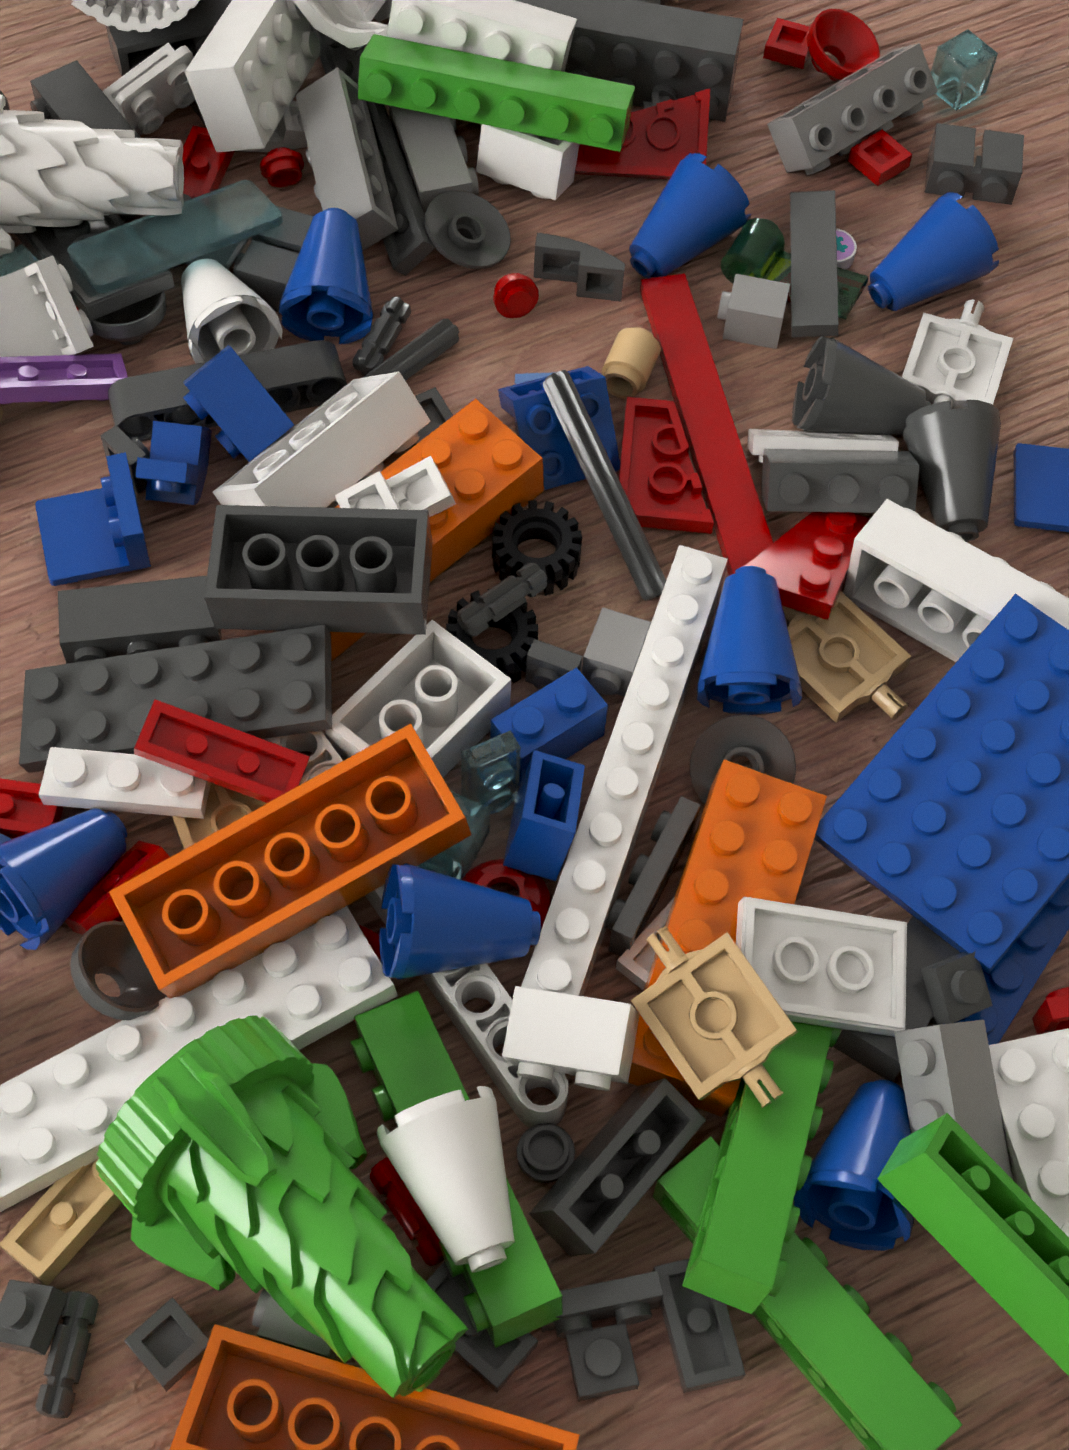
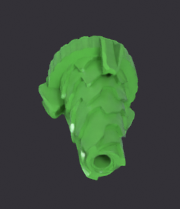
[96,1015,468,1398]

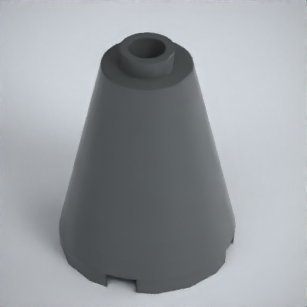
[792,336,931,435]
[903,400,1001,542]

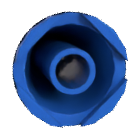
[629,153,751,278]
[868,192,999,311]
[279,208,373,344]
[697,566,802,715]
[0,808,127,950]
[379,863,541,980]
[794,1080,914,1251]

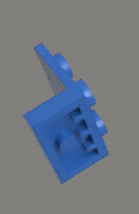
[498,366,620,490]
[1013,443,1069,532]
[35,452,151,586]

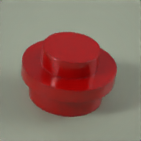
[259,147,304,188]
[493,273,539,319]

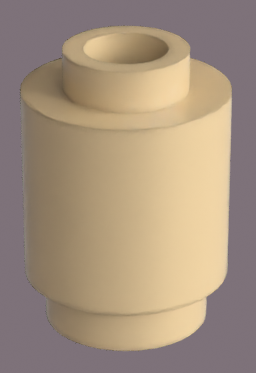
[602,327,661,399]

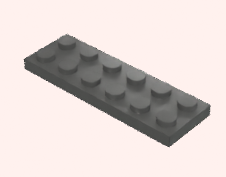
[19,624,332,773]

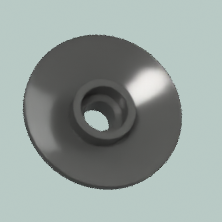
[424,191,511,269]
[689,715,796,804]

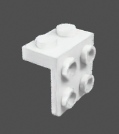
[103,43,195,136]
[0,255,94,357]

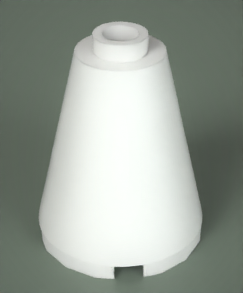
[181,258,283,364]
[377,1086,515,1273]

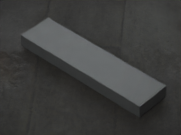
[790,190,839,337]

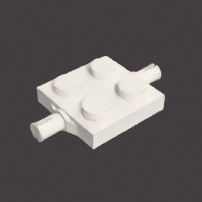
[902,299,1013,409]

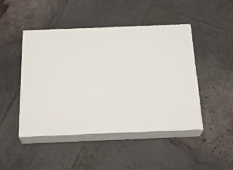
[736,897,907,1037]

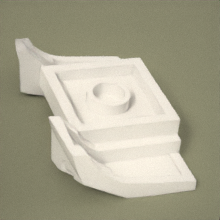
[293,0,391,51]

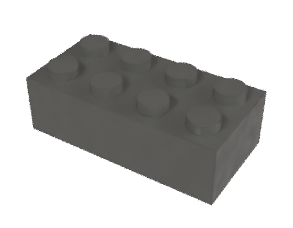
[204,505,433,635]

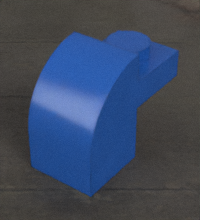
[136,421,212,505]

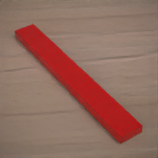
[640,273,773,576]

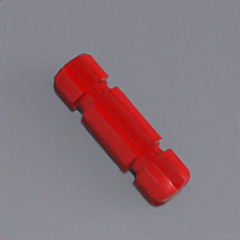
[370,1157,444,1266]

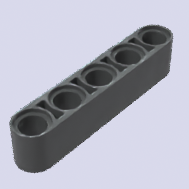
[108,340,347,441]

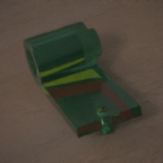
[720,218,868,320]

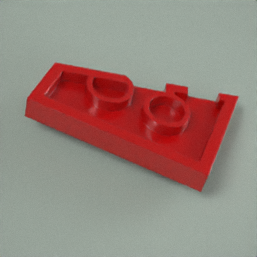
[575,88,711,179]
[619,397,714,534]
[745,512,869,620]

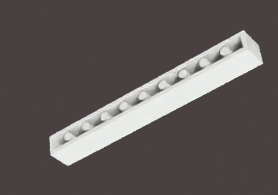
[521,545,728,996]

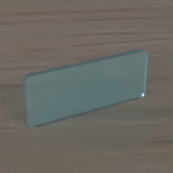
[67,180,283,293]

